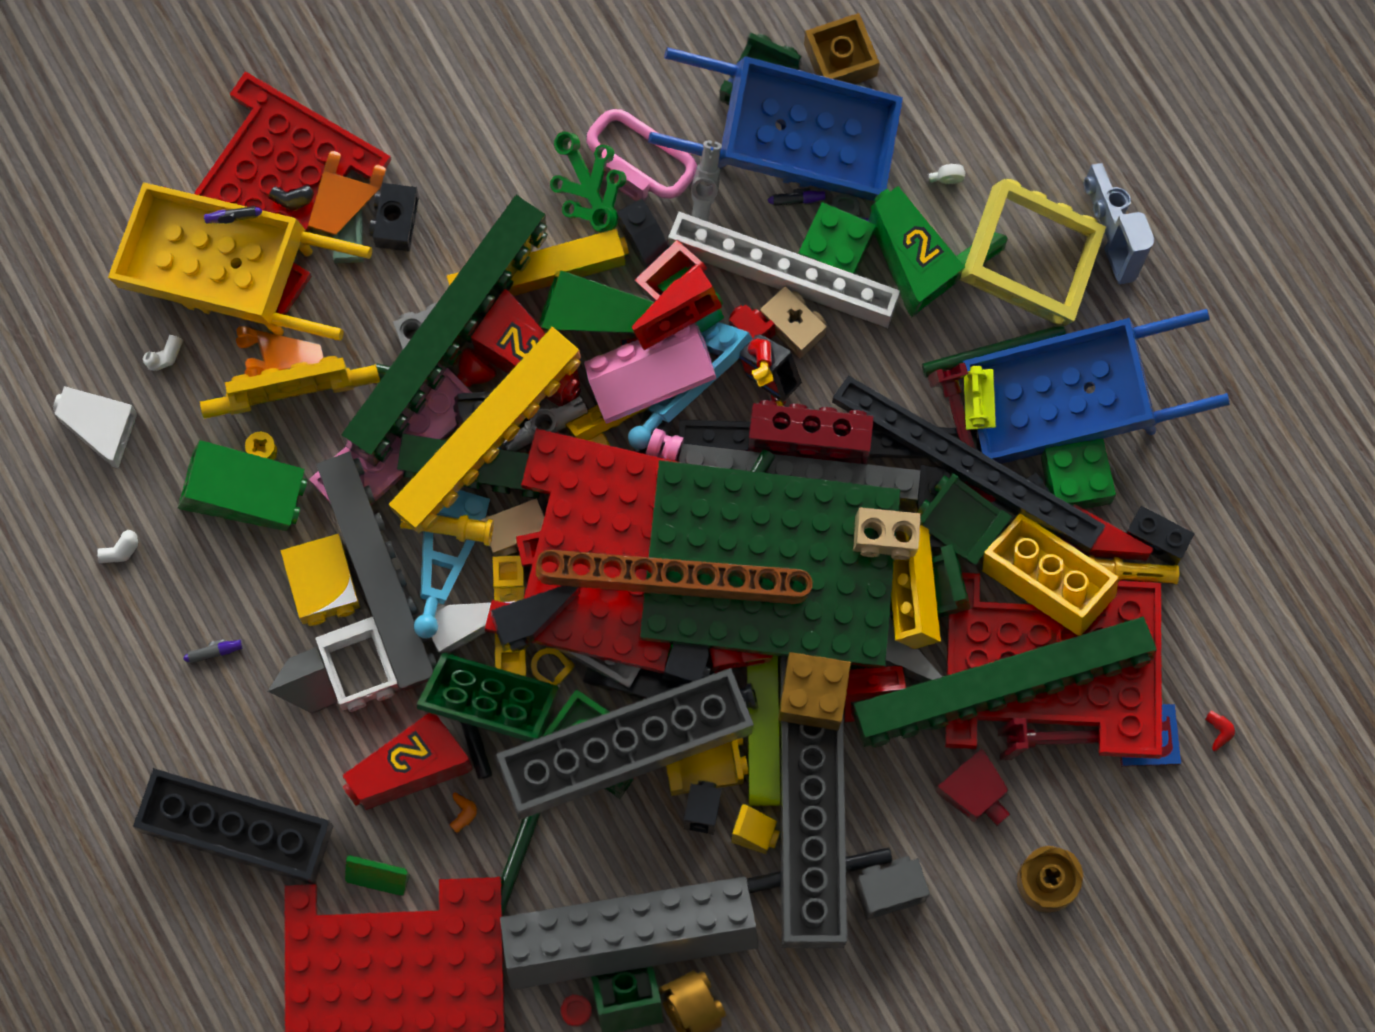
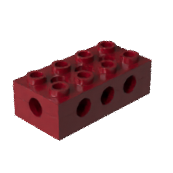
[748,400,874,465]

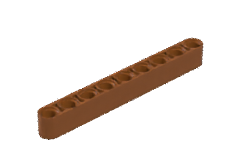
[536,550,813,604]

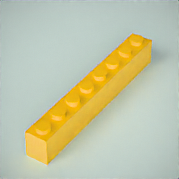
[389,327,581,534]

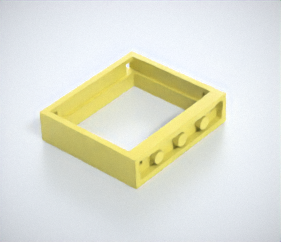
[960,179,1106,326]

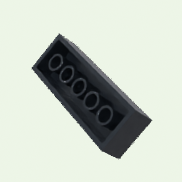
[133,768,334,884]

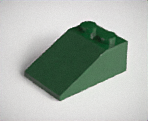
[591,966,664,1032]

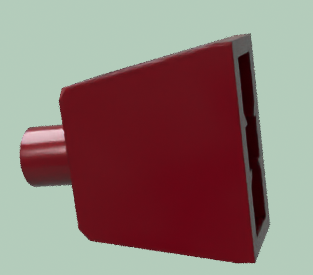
[936,748,1010,826]

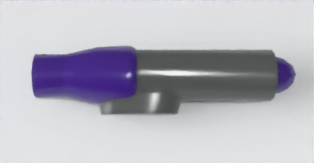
[183,639,243,663]

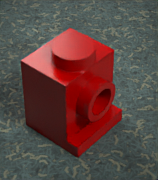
[729,304,775,339]

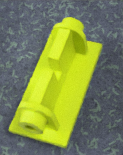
[964,366,996,430]

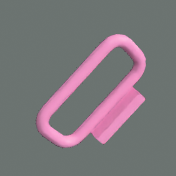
[586,109,697,201]

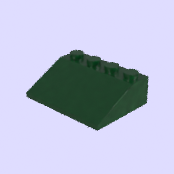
[416,653,559,742]

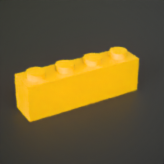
[891,524,941,649]

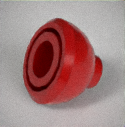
[457,348,496,388]

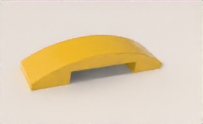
[493,556,526,676]

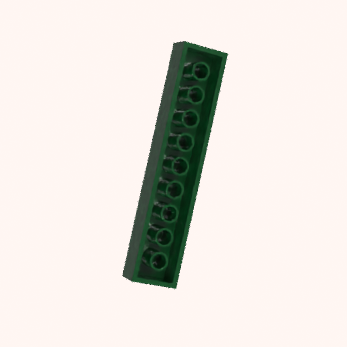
[341,194,548,467]

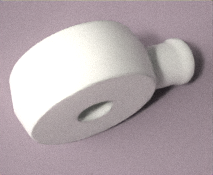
[929,164,965,184]

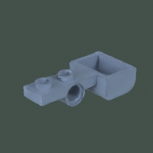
[1084,163,1154,285]

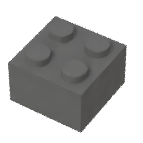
[855,856,930,920]

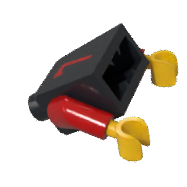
[739,334,802,406]

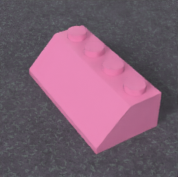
[584,322,717,424]

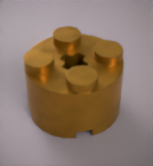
[1017,846,1083,912]
[658,970,726,1032]

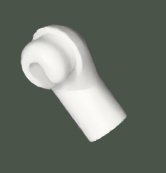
[143,335,183,371]
[98,530,138,563]

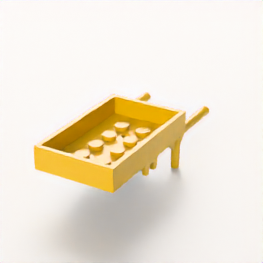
[108,182,372,341]

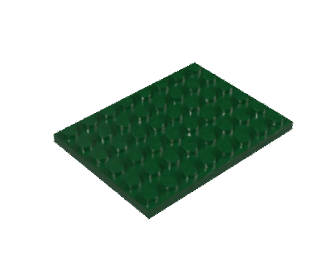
[639,460,900,668]

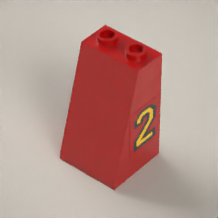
[471,289,581,407]
[342,713,473,810]

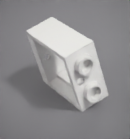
[315,617,400,712]

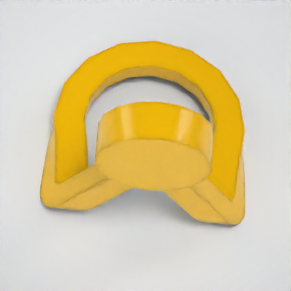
[531,648,575,685]

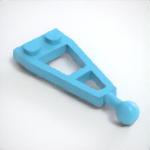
[628,322,753,450]
[414,490,490,639]

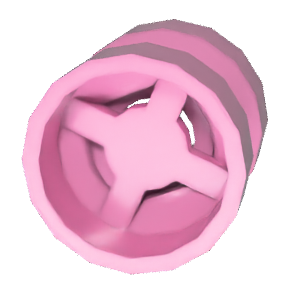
[646,428,684,461]

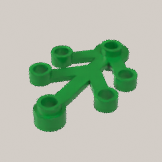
[550,131,627,233]

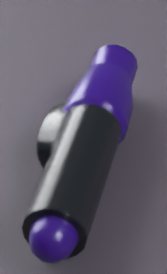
[768,188,825,206]
[204,206,262,224]

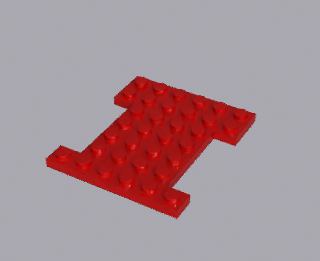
[164,71,391,315]
[484,428,681,674]
[945,573,1162,759]
[285,877,505,1032]

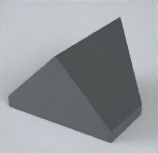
[268,647,339,714]

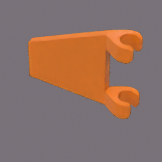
[308,151,386,235]
[236,326,324,377]

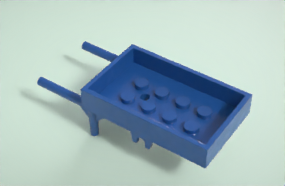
[648,47,903,202]
[963,309,1230,464]

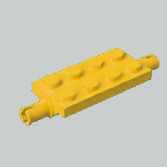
[200,356,380,419]

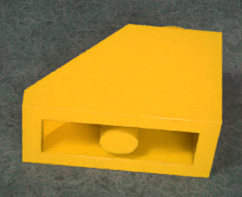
[731,804,780,854]

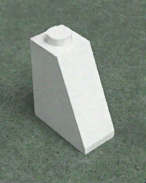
[53,386,137,468]

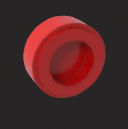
[560,995,592,1027]

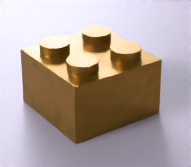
[804,13,880,85]
[778,652,851,730]

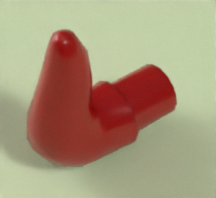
[1205,710,1235,751]

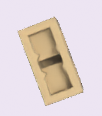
[853,508,921,560]

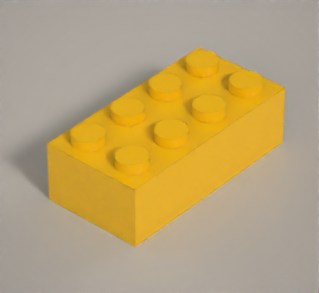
[982,513,1119,636]

